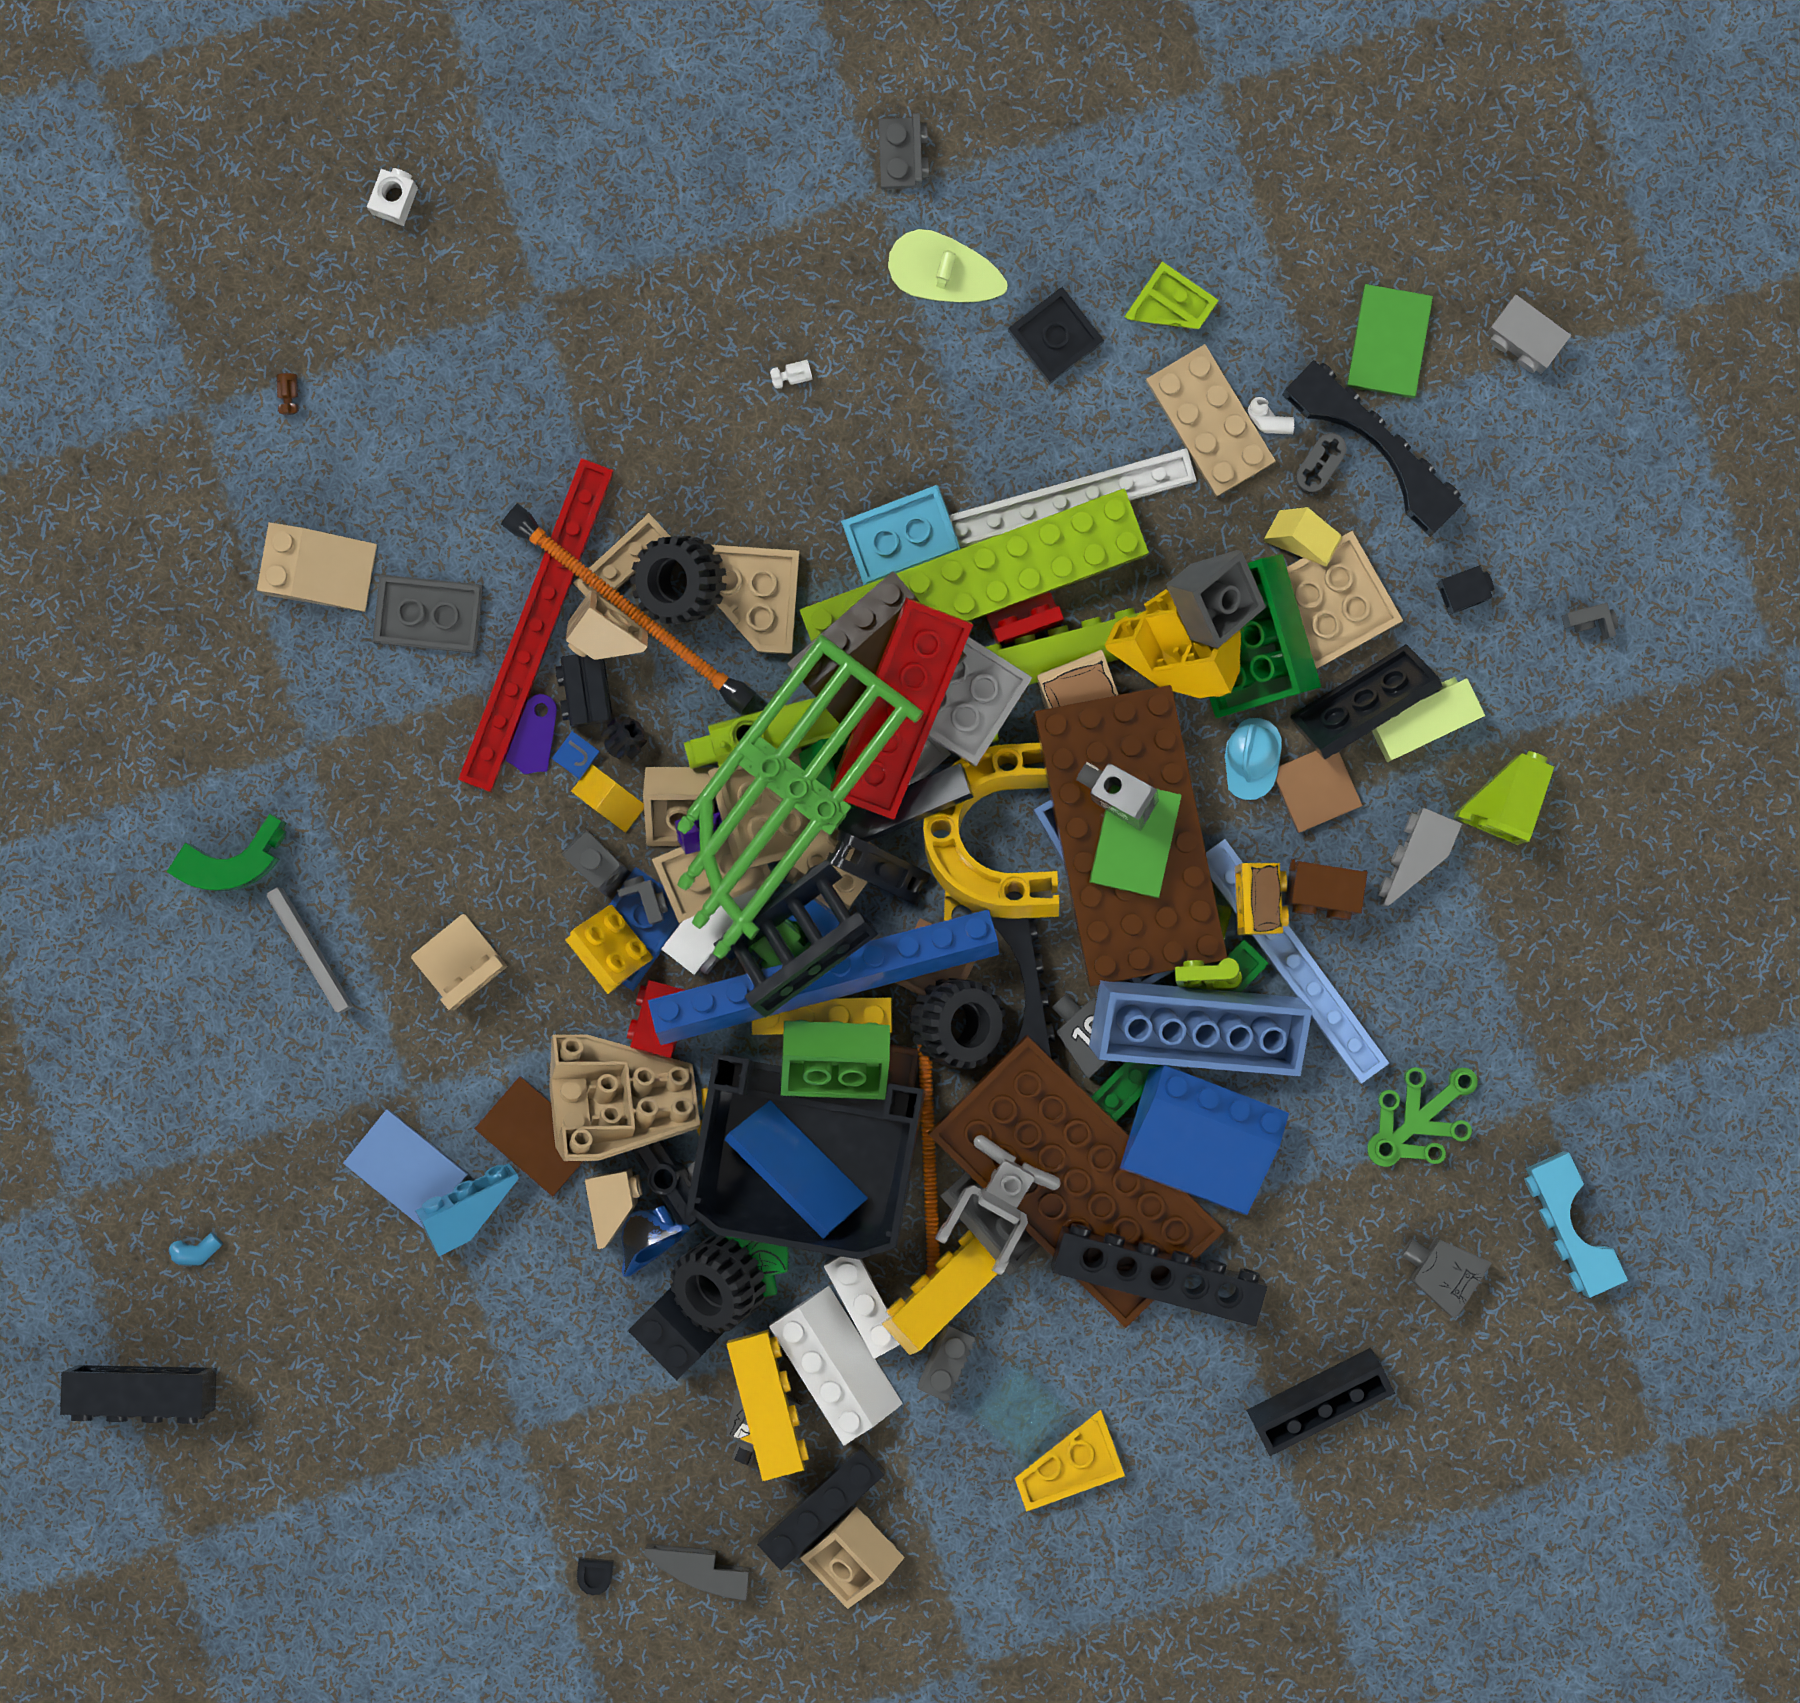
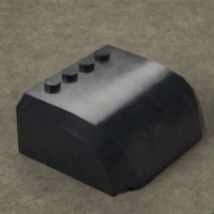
[686,1053,926,1259]

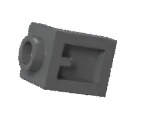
[1561,602,1618,640]

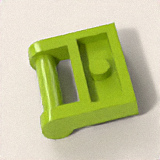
[1175,958,1243,990]

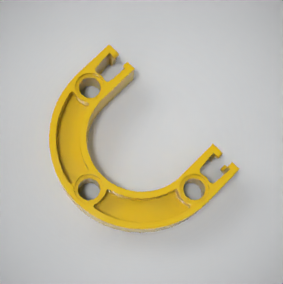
[923,743,1059,919]

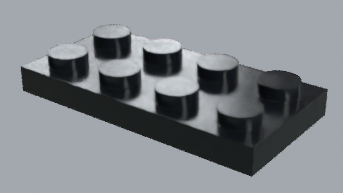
[1290,644,1443,760]

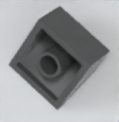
[1166,550,1266,649]

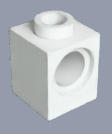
[367,168,418,226]

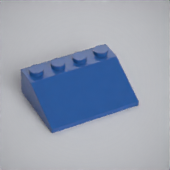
[1120,1065,1289,1215]

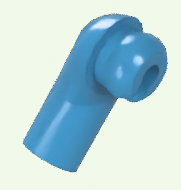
[169,1232,223,1265]

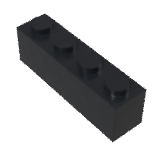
[1246,1347,1395,1456]
[757,1444,885,1571]

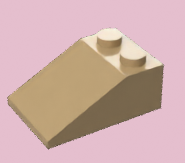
[257,522,377,612]

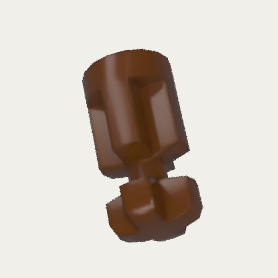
[276,373,299,415]

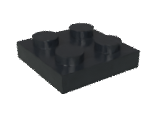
[1008,287,1104,385]

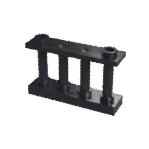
[713,860,878,1018]

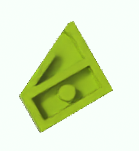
[1124,261,1219,330]

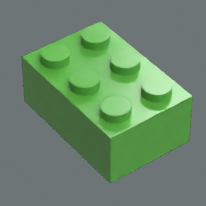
[781,1020,890,1100]

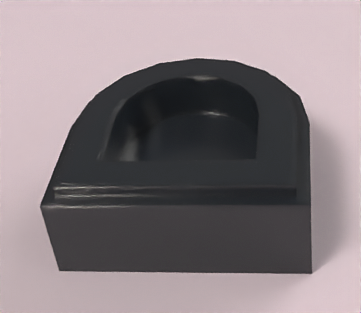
[577,1557,614,1595]

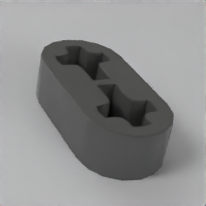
[1295,433,1346,494]

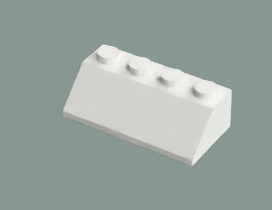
[769,1286,903,1446]

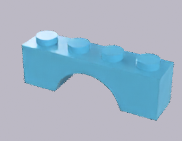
[1524,1151,1628,1298]

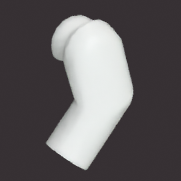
[1248,397,1294,434]

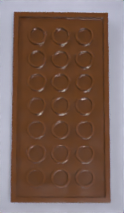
[1034,685,1227,987]
[928,1034,1225,1328]

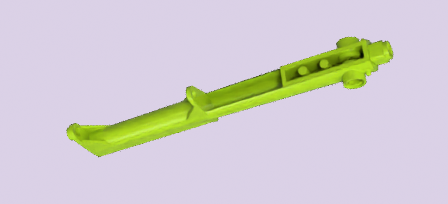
[683,608,1142,769]

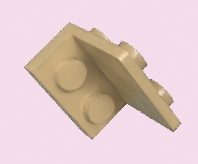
[786,827,878,910]
[411,914,508,1010]

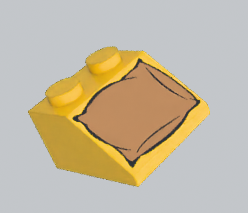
[1235,863,1289,936]

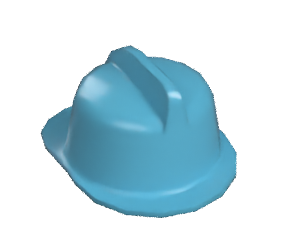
[1225,718,1282,800]

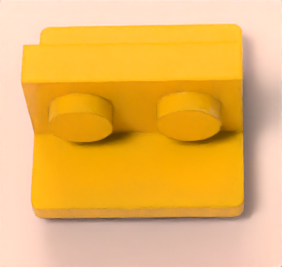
[565,905,653,994]

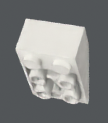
[661,889,758,976]

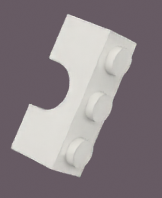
[824,1256,900,1359]

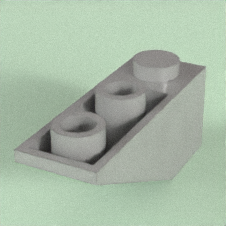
[1377,808,1462,907]

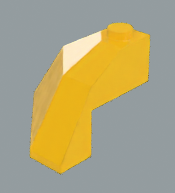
[1105,589,1241,698]

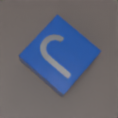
[552,731,600,779]

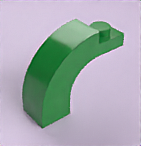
[166,814,287,891]

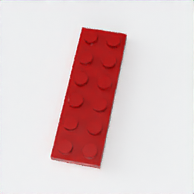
[829,597,973,820]

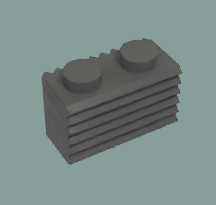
[917,1322,976,1402]

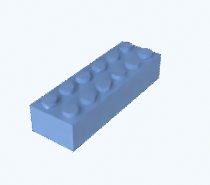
[1089,980,1312,1076]

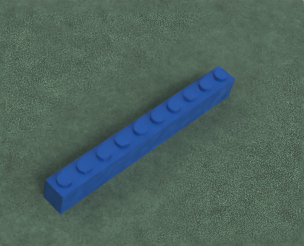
[648,909,999,1045]

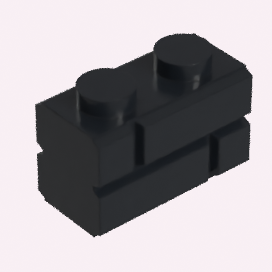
[555,654,613,728]

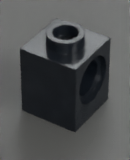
[1436,565,1494,615]

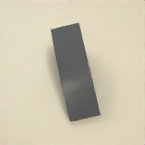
[644,1544,750,1601]

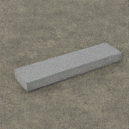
[267,887,353,1013]

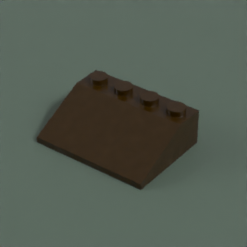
[787,571,967,736]

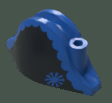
[621,1206,690,1277]

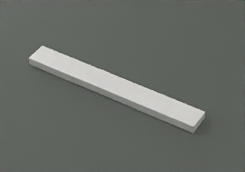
[949,448,1196,548]

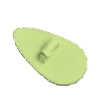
[888,229,1008,302]

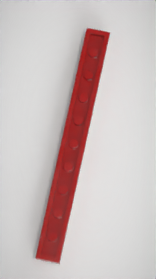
[458,458,614,793]

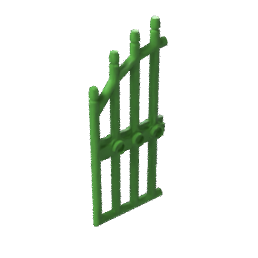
[677,634,924,959]

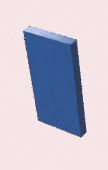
[724,1100,868,1239]

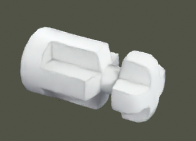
[770,360,812,388]

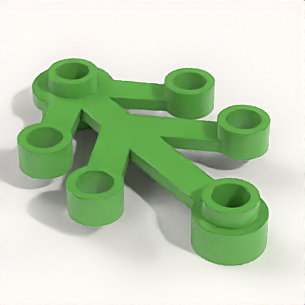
[1367,1067,1478,1167]

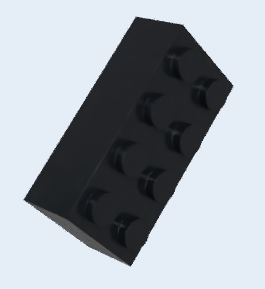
[60,1365,217,1424]

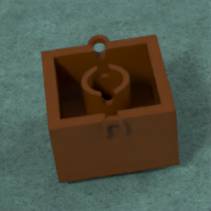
[1284,858,1368,921]

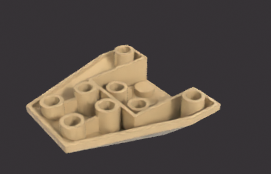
[549,1035,700,1161]

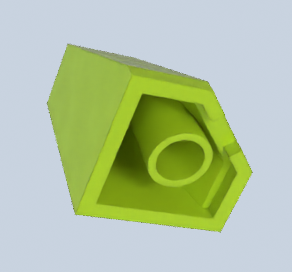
[1453,751,1554,845]

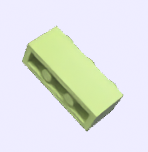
[1372,677,1485,762]

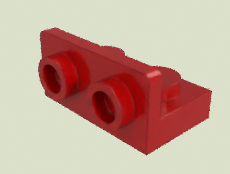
[987,592,1064,646]

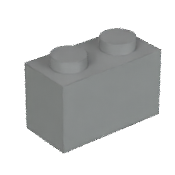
[1486,295,1571,374]

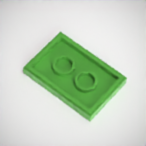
[1346,284,1433,399]
[1089,786,1182,898]

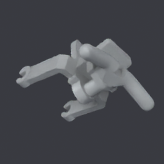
[935,1135,1061,1275]

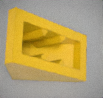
[571,764,644,833]

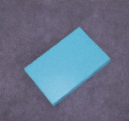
[841,485,961,585]

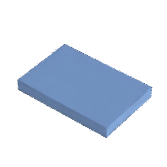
[343,1109,468,1229]

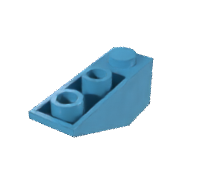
[415,1163,519,1256]

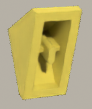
[1264,507,1342,567]

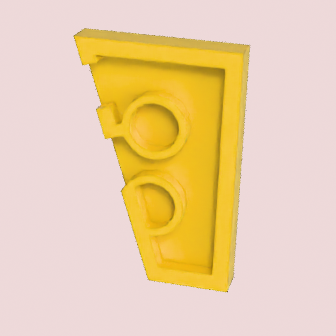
[1015,1410,1125,1512]

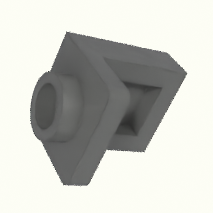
[617,876,668,925]

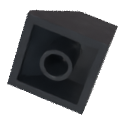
[628,1287,725,1381]

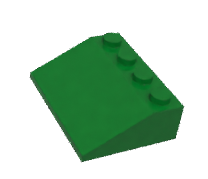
[1209,554,1321,719]

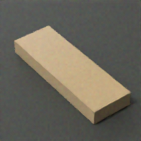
[573,513,671,599]

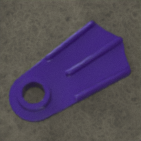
[506,694,557,775]

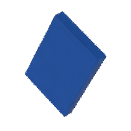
[609,867,681,991]

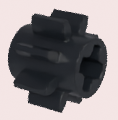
[601,717,647,760]

